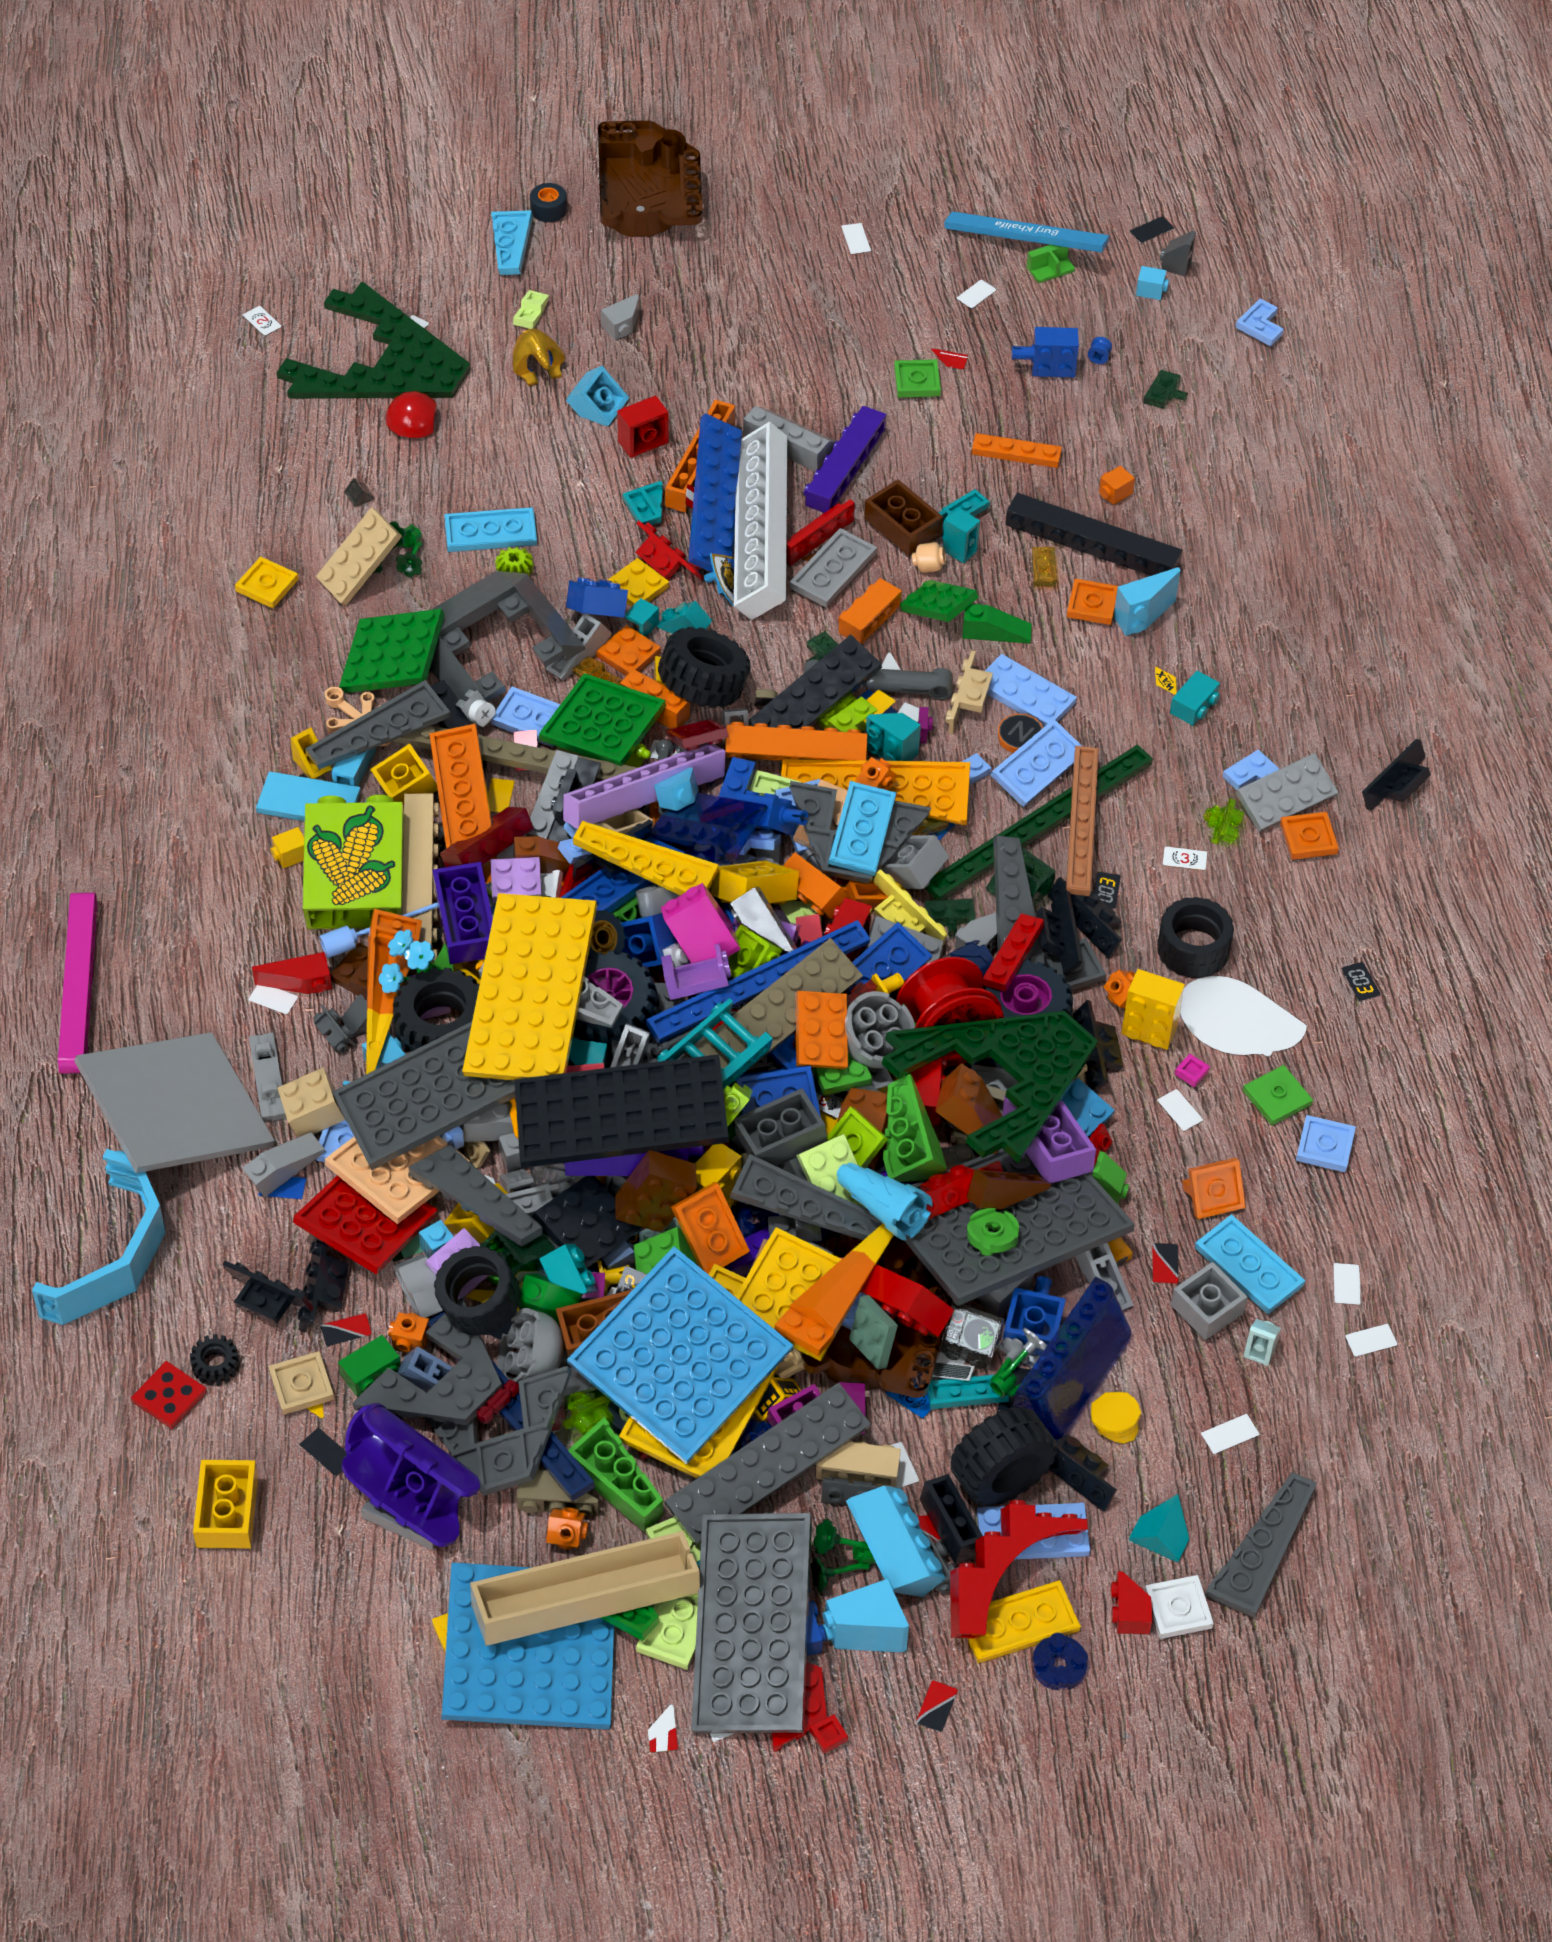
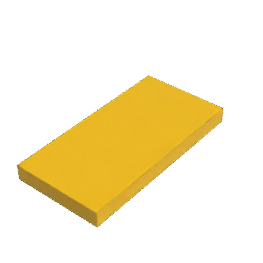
[968,1580,1081,1664]

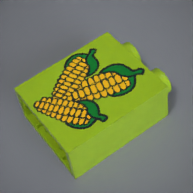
[303,795,404,929]

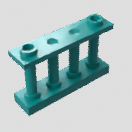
[657,998,773,1089]

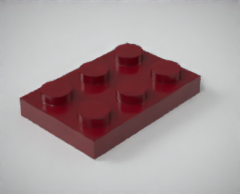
[666,719,729,751]

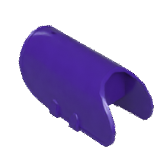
[341,1403,480,1547]

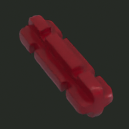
[476,1379,520,1424]

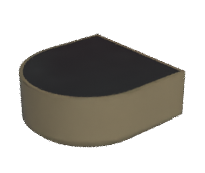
[754,689,778,706]

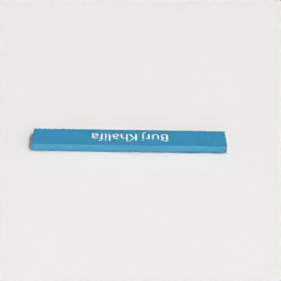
[944,211,1109,253]

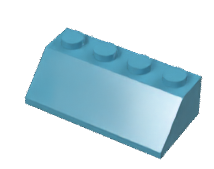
[846,1485,946,1597]

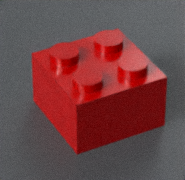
[617,395,669,458]

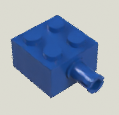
[1012,327,1079,377]
[566,577,628,617]
[730,790,809,836]
[1002,1276,1066,1357]

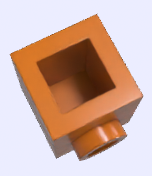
[1099,465,1135,505]

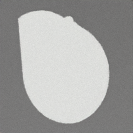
[1180,976,1307,1056]

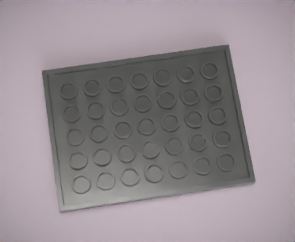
[904,1148,1135,1306]

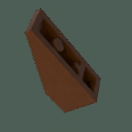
[967,1169,1051,1210]

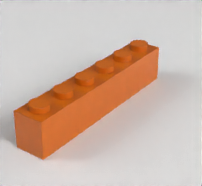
[665,399,735,513]
[724,722,867,761]

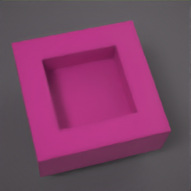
[1174,1054,1210,1088]

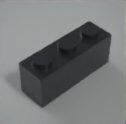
[919,1474,983,1565]

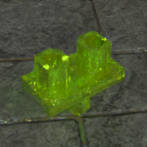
[1203,798,1244,845]
[563,1391,613,1435]

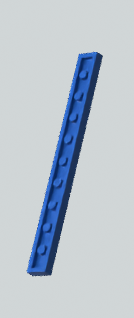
[646,920,871,1044]

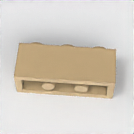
[816,1441,901,1487]

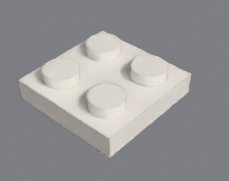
[1144,1575,1214,1639]

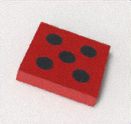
[131,1361,207,1429]

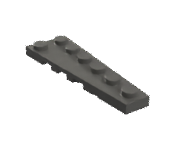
[305,680,451,770]
[993,836,1046,967]
[409,1144,542,1247]
[1205,1472,1317,1618]

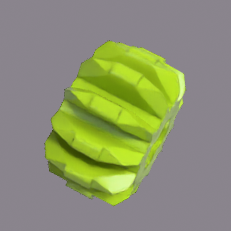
[495,545,534,576]

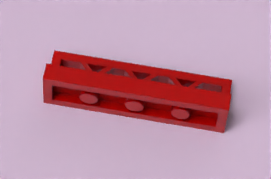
[786,499,855,566]

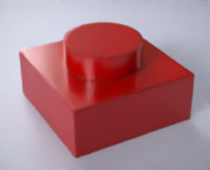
[810,1714,848,1754]

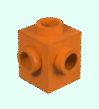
[855,757,897,790]
[1103,969,1136,1009]
[388,1312,430,1352]
[546,1508,589,1549]

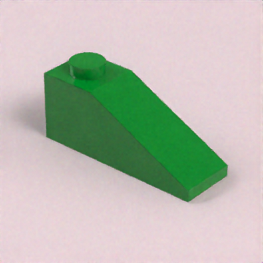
[962,604,1032,644]

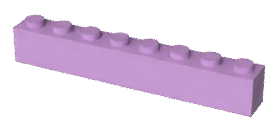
[563,743,725,829]

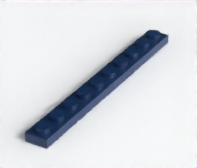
[429,1311,595,1501]

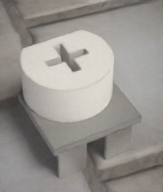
[455,689,496,727]

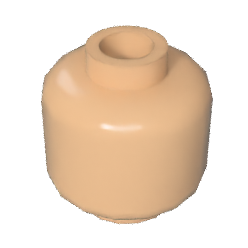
[912,542,946,573]

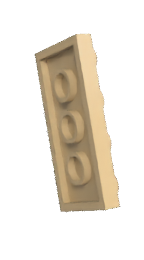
[316,507,402,606]

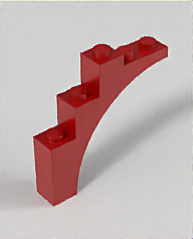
[950,1500,1088,1639]

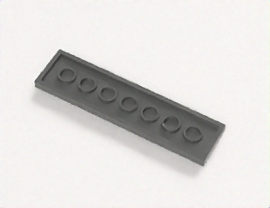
[664,1383,871,1546]

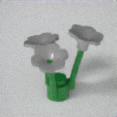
[989,1328,1067,1397]

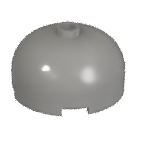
[845,991,915,1069]
[497,1308,564,1385]

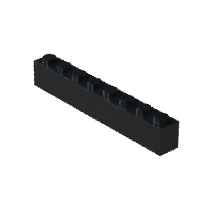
[1005,492,1183,576]

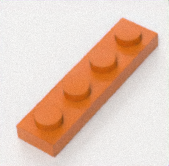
[971,433,1062,468]

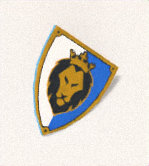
[704,553,734,606]

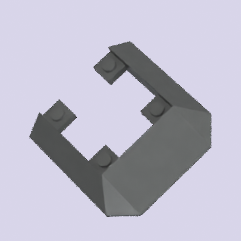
[430,571,586,702]

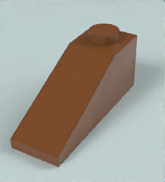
[513,836,572,873]

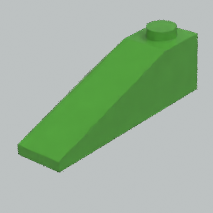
[883,1074,947,1182]

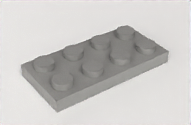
[789,528,877,608]
[1235,753,1339,832]

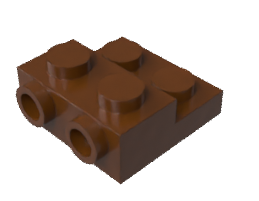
[330,942,368,1001]

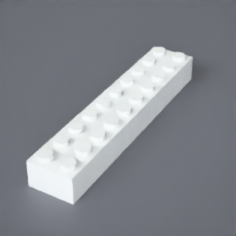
[734,421,787,620]

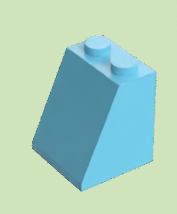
[822,1579,909,1652]

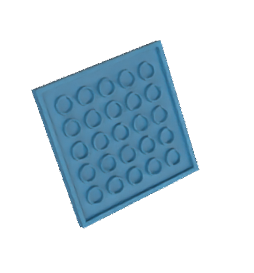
[567,1246,793,1465]
[441,1562,614,1730]

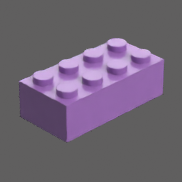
[1002,1096,1096,1184]

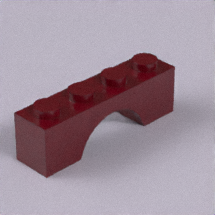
[440,807,534,867]

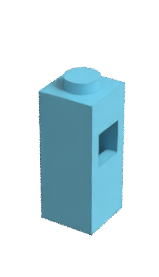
[332,747,376,787]

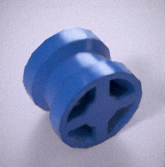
[1088,337,1112,364]

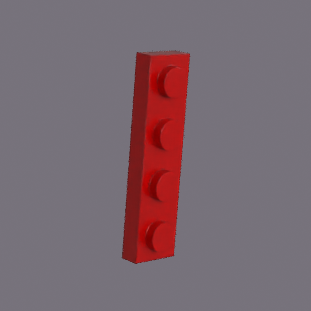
[983,913,1044,992]

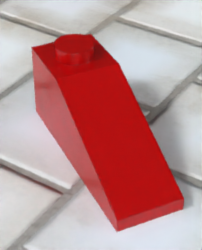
[252,952,332,994]

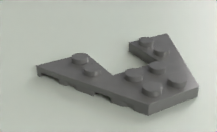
[789,781,931,884]
[352,1298,503,1425]
[424,1366,572,1496]

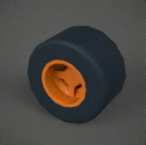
[530,183,567,222]

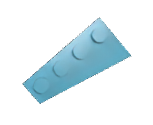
[491,210,533,275]

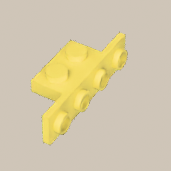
[873,870,948,946]

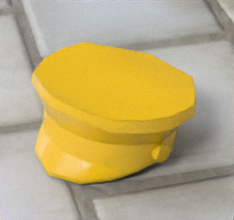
[1091,1392,1142,1444]

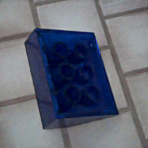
[651,793,768,864]

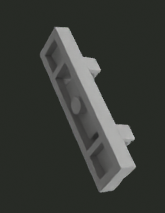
[249,1033,287,1123]

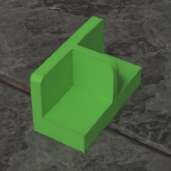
[1026,245,1075,283]

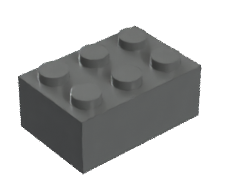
[733,1088,827,1166]

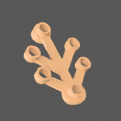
[325,687,391,746]

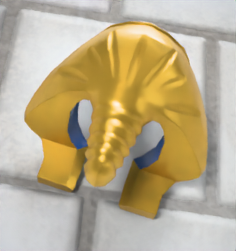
[513,329,565,386]

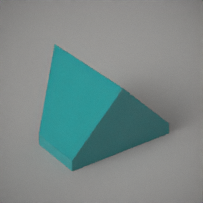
[1129,1494,1189,1563]

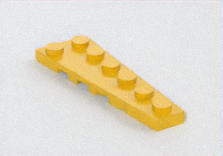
[573,821,718,896]

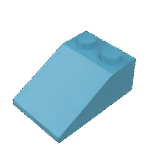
[1114,567,1181,636]

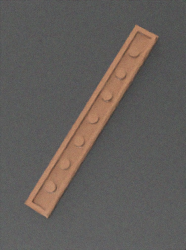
[1066,745,1099,896]

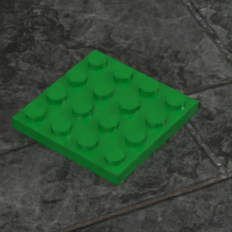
[339,609,445,693]
[539,673,666,766]

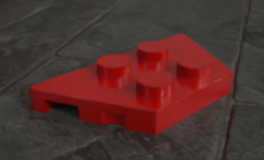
[772,1662,827,1752]

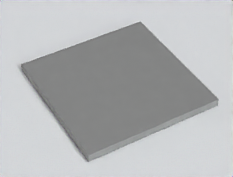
[74,1032,275,1173]

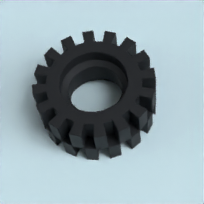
[190,1334,240,1386]

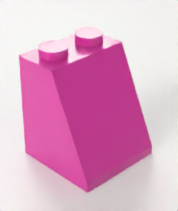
[660,882,740,963]

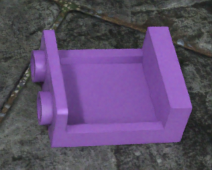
[661,944,732,1000]

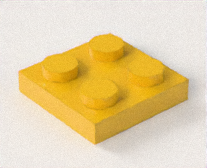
[235,556,299,608]
[608,558,669,607]

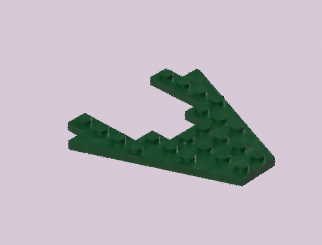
[276,282,471,399]
[882,1011,1098,1163]

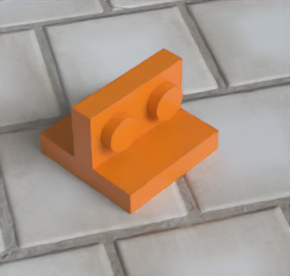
[1182,1157,1246,1219]

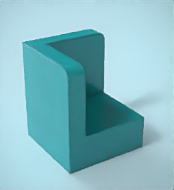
[625,598,659,637]

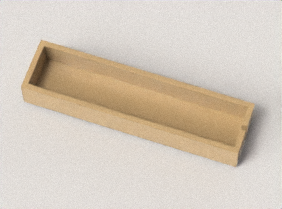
[470,1531,700,1646]

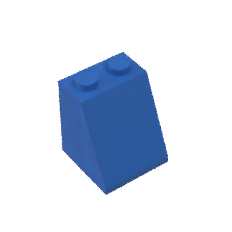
[621,914,678,967]

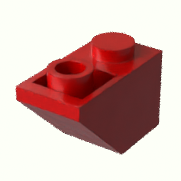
[1110,1571,1152,1634]

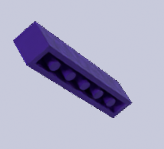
[803,406,886,513]

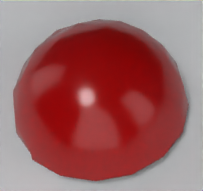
[386,391,438,438]

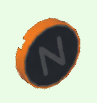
[998,714,1043,753]

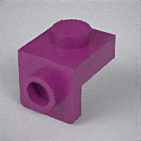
[918,707,933,744]

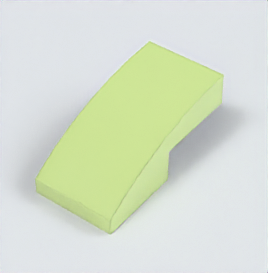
[513,290,549,329]

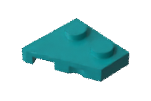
[622,481,663,529]

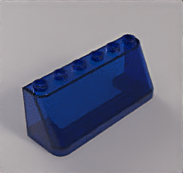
[1013,1276,1132,1441]

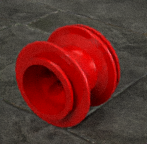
[896,957,1004,1067]

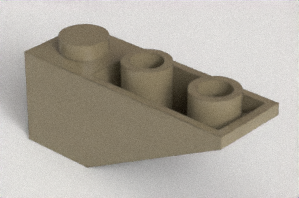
[517,1470,599,1517]

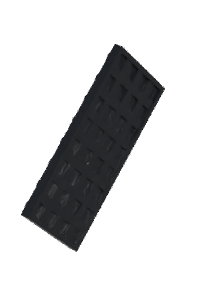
[514,1054,729,1168]

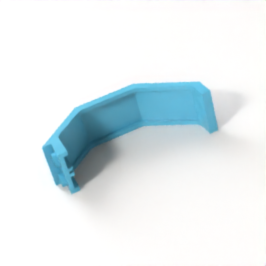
[31,1149,165,1325]

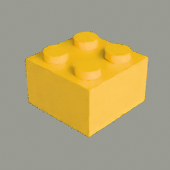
[370,744,438,810]

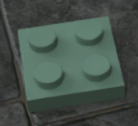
[849,1295,898,1369]

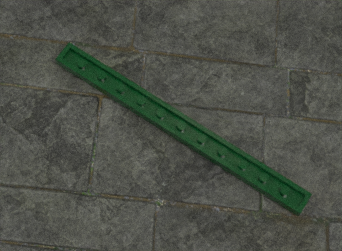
[925,744,1153,903]

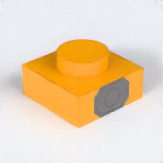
[1108,1237,1133,1266]

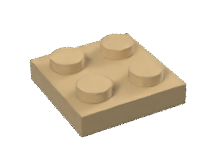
[268,1351,334,1415]

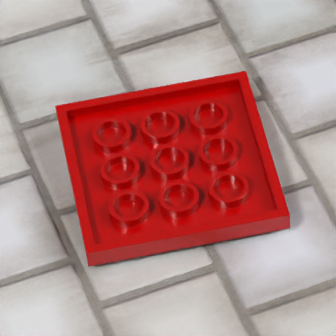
[293,1175,438,1275]

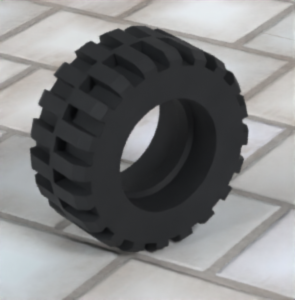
[658,627,751,708]
[393,967,480,1052]
[951,1407,1057,1506]

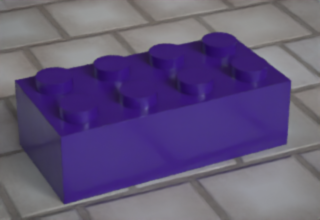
[432,862,493,965]

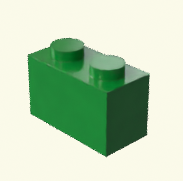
[338,1335,401,1397]

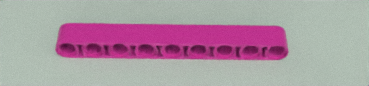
[58,892,97,1074]

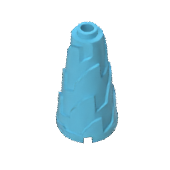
[836,1162,932,1240]

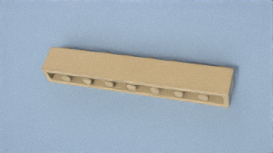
[402,794,439,974]

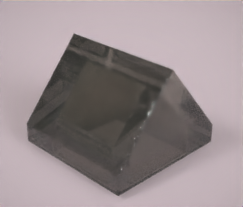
[345,478,375,507]

